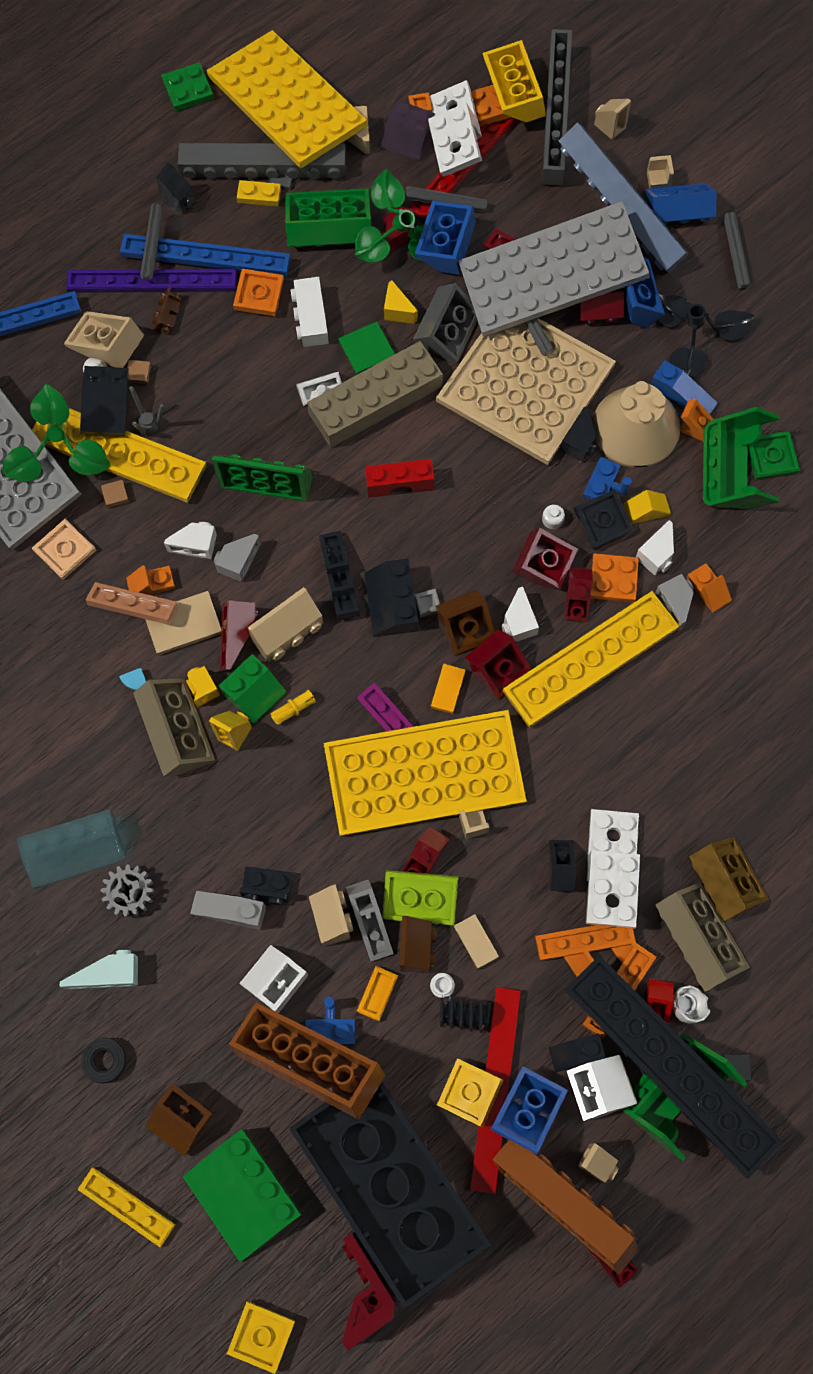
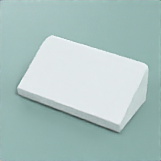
[296,372,342,406]

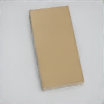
[454,914,499,969]

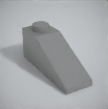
[346,880,394,961]
[190,891,266,930]

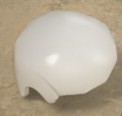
[672,985,711,1024]

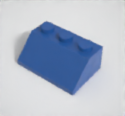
[645,183,717,225]
[415,201,476,275]
[622,258,665,328]

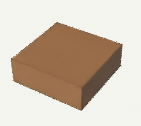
[127,360,151,385]
[101,480,129,508]

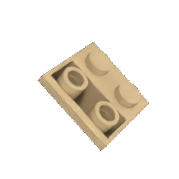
[309,884,353,947]

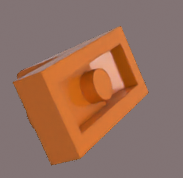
[680,399,714,442]
[686,563,732,613]
[126,565,175,595]

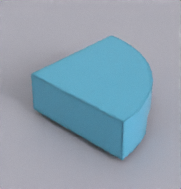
[119,668,146,690]

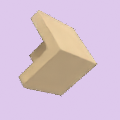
[647,155,674,189]
[459,810,489,839]

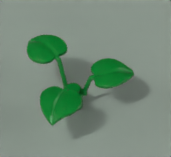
[355,169,424,263]
[2,384,111,482]

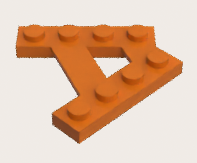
[535,925,656,1039]

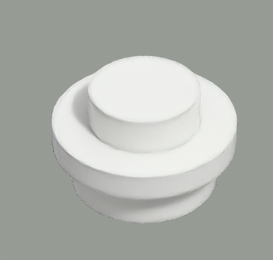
[430,973,455,998]

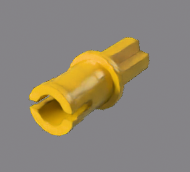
[271,690,316,724]

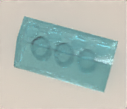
[16,809,126,889]

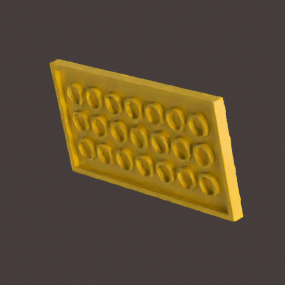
[206,30,368,169]
[324,710,527,836]

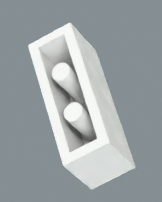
[291,277,329,347]

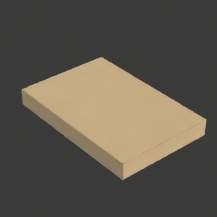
[145,591,222,656]

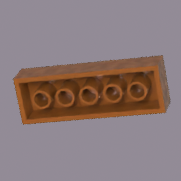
[229,1002,385,1119]
[492,1140,639,1274]

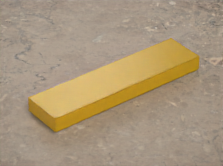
[77,1167,176,1247]

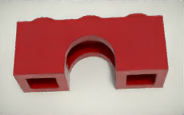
[365,459,434,498]

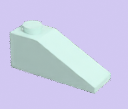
[60,950,138,989]

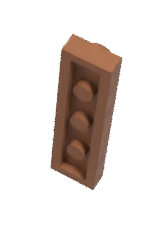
[86,582,179,625]

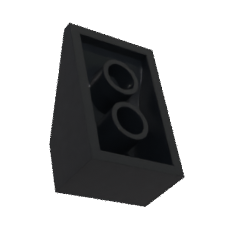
[80,366,130,436]

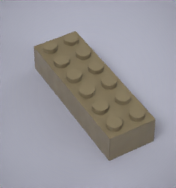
[307,341,443,448]

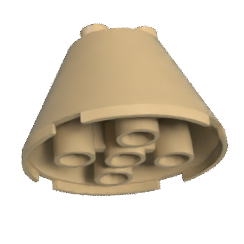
[593,381,680,468]

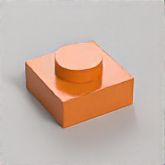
[408,93,432,118]

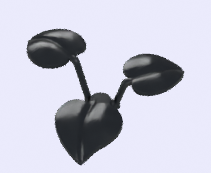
[658,294,755,378]

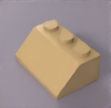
[248,587,323,663]

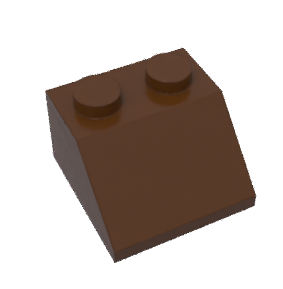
[435,590,495,655]
[399,916,436,973]

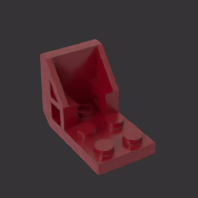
[342,1232,396,1351]

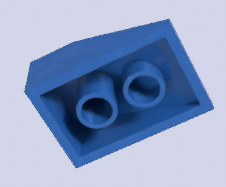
[491,1067,568,1155]

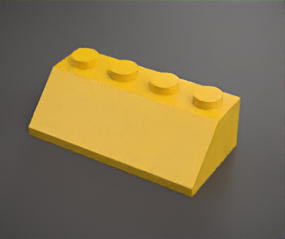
[483,40,546,122]

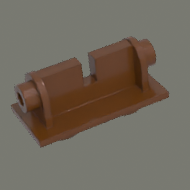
[152,287,182,334]

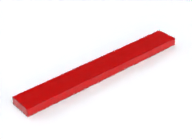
[408,117,518,222]
[470,987,521,1194]

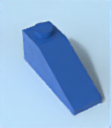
[651,360,718,415]

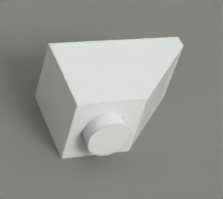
[636,520,674,576]
[164,522,217,559]
[502,587,539,642]

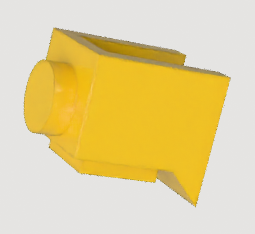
[186,666,220,708]

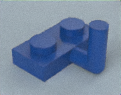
[583,457,631,500]
[305,997,355,1045]

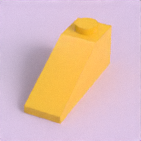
[209,710,252,751]

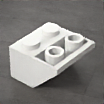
[240,945,308,1013]
[567,1055,638,1120]

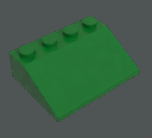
[285,188,371,248]
[212,454,312,502]
[183,1129,303,1262]

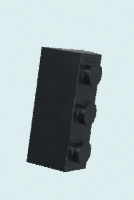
[364,558,418,637]

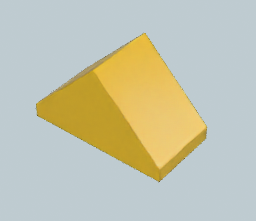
[384,281,418,324]
[622,490,671,525]

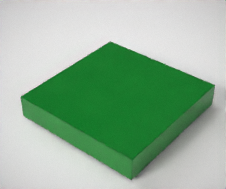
[338,322,395,375]
[747,431,800,481]

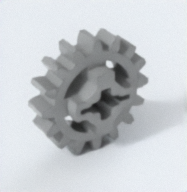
[100,864,154,918]

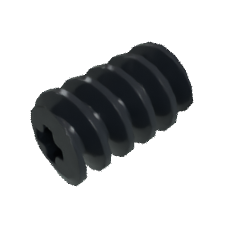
[439,995,491,1033]

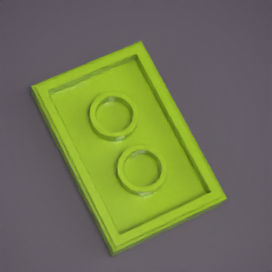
[382,870,458,925]

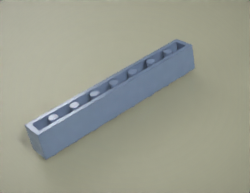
[559,122,689,272]

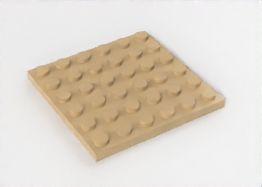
[436,318,616,465]

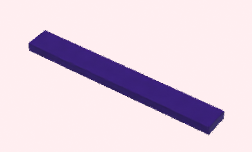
[66,269,237,293]

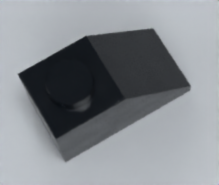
[156,162,195,214]
[560,407,597,462]
[549,840,576,892]
[549,1033,606,1072]

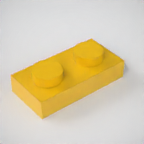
[237,180,281,207]

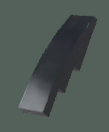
[319,531,360,620]

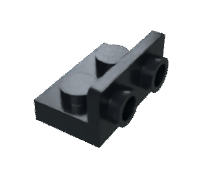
[239,866,294,905]

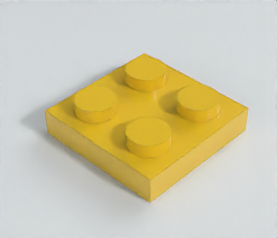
[437,1059,503,1127]
[227,1301,295,1374]

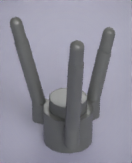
[129,386,164,435]

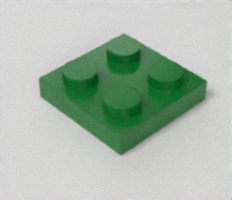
[161,62,214,112]

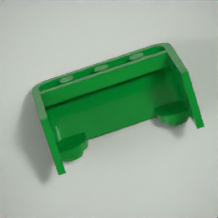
[703,406,780,509]
[622,1035,748,1161]

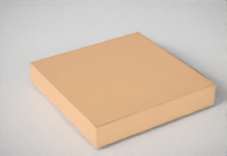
[32,519,96,580]

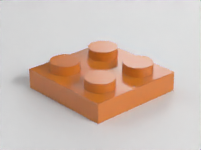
[471,85,511,127]
[233,269,284,317]
[590,554,639,603]

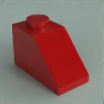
[644,979,674,1024]

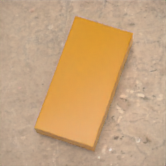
[431,664,466,714]
[356,966,398,1022]

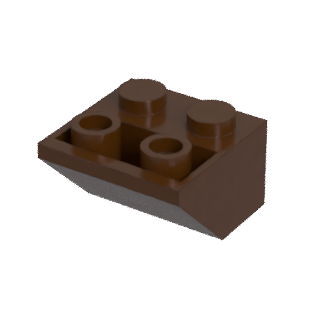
[145,1083,216,1157]

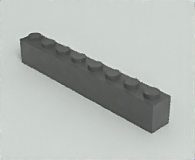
[542,29,572,185]
[178,143,346,179]

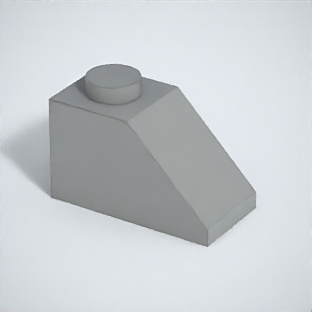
[214,534,261,582]
[655,574,694,631]

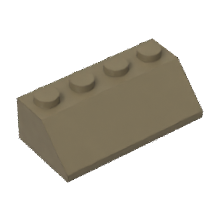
[133,678,215,776]
[656,882,750,992]

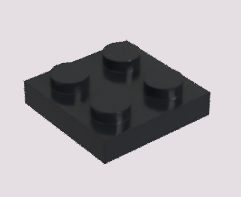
[573,489,634,549]

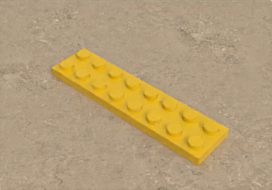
[32,408,207,503]
[503,591,680,728]

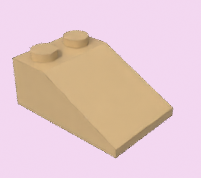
[64,311,144,368]

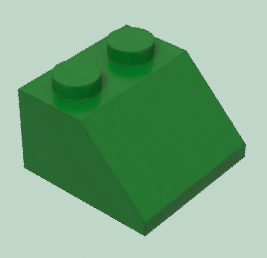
[219,654,287,724]

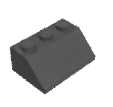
[413,283,477,363]

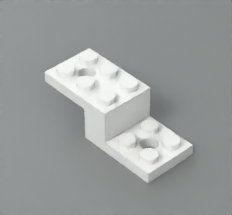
[428,80,482,177]
[586,809,640,929]

